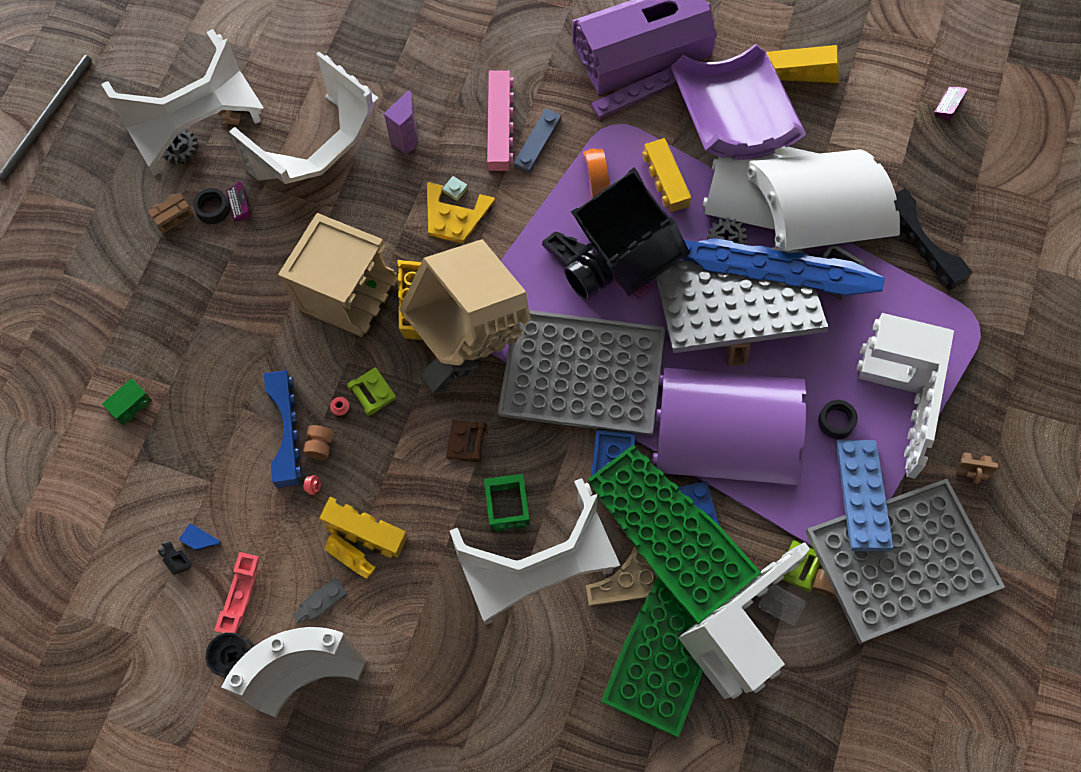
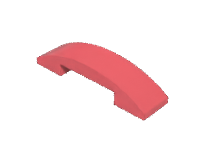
[214,552,259,634]

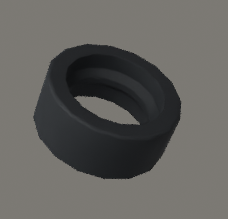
[193,188,230,224]
[818,400,858,439]

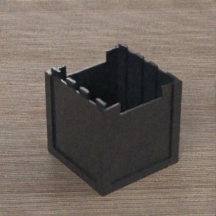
[571,167,690,296]

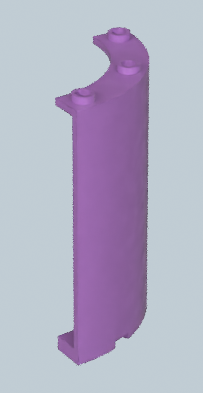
[671,44,806,160]
[653,368,806,485]

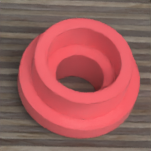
[330,397,350,416]
[303,475,321,495]

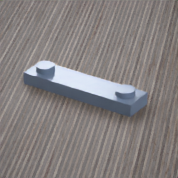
[514,109,561,173]

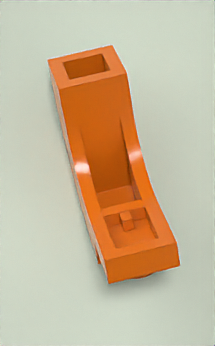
[583,148,610,199]

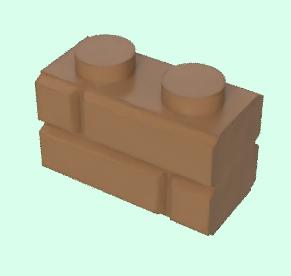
[148,193,194,234]

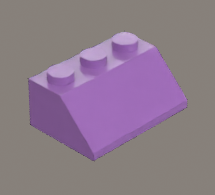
[384,90,418,155]

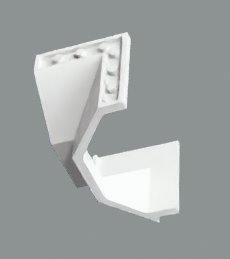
[102,29,263,176]
[229,52,378,184]
[450,478,620,625]

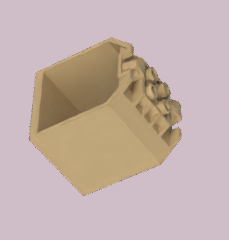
[399,239,531,365]

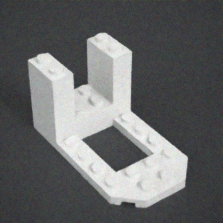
[856,313,954,479]
[678,542,810,699]

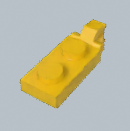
[324,533,376,579]

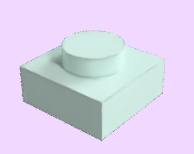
[442,176,468,201]

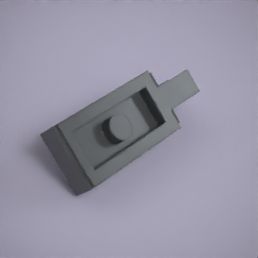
[292,577,348,624]

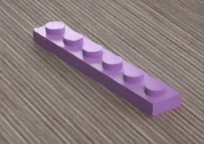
[591,67,678,120]

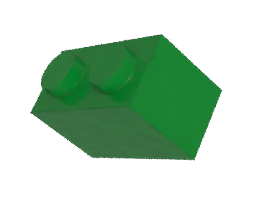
[102,378,152,425]

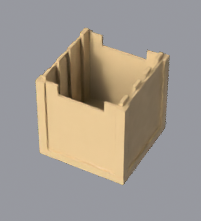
[278,213,398,337]

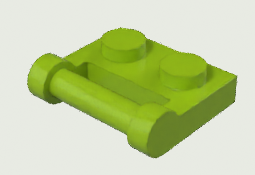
[347,367,397,416]
[782,540,821,592]

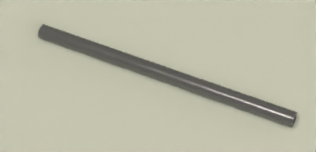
[0,55,92,182]

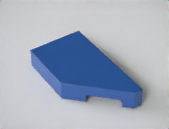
[179,523,222,551]

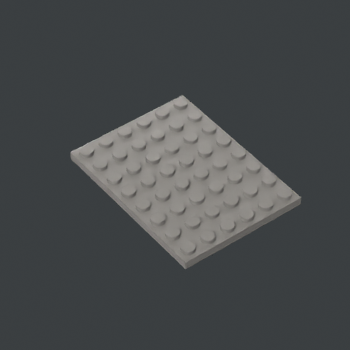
[656,247,828,353]
[498,310,665,436]
[805,479,1005,644]

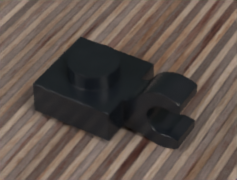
[158,541,192,575]

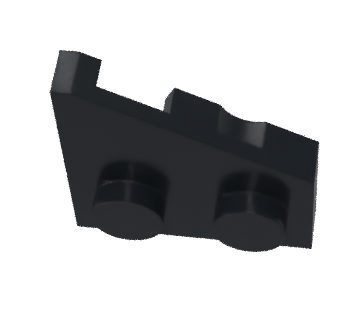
[542,231,593,267]

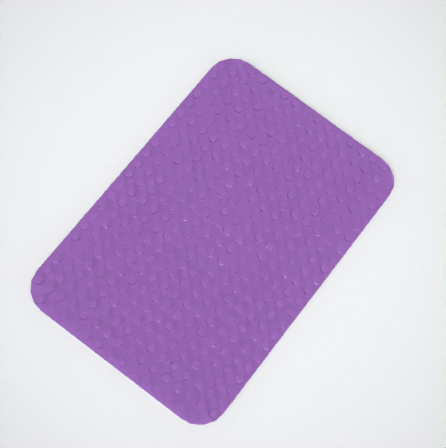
[490,124,981,547]

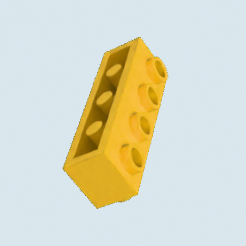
[642,138,692,213]

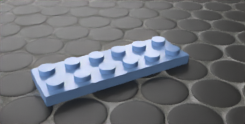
[835,440,893,551]

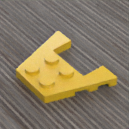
[427,182,495,244]

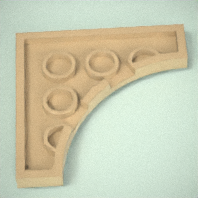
[586,546,657,607]

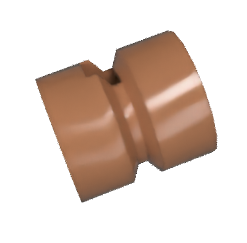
[303,425,333,460]

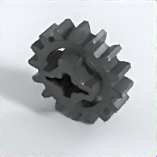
[162,128,199,165]
[707,217,748,245]

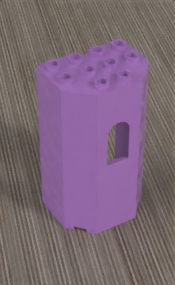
[572,0,717,95]

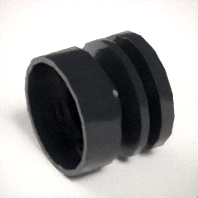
[564,250,613,300]
[205,632,255,678]

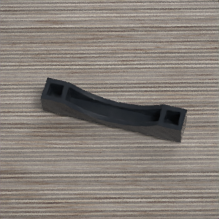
[894,188,973,291]

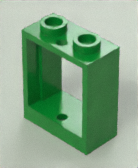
[484,474,530,532]

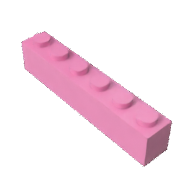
[487,71,514,171]

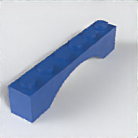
[264,370,302,488]

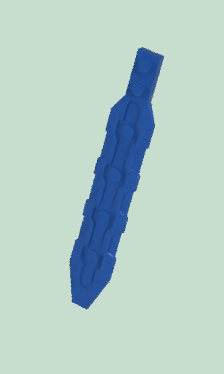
[682,238,885,296]

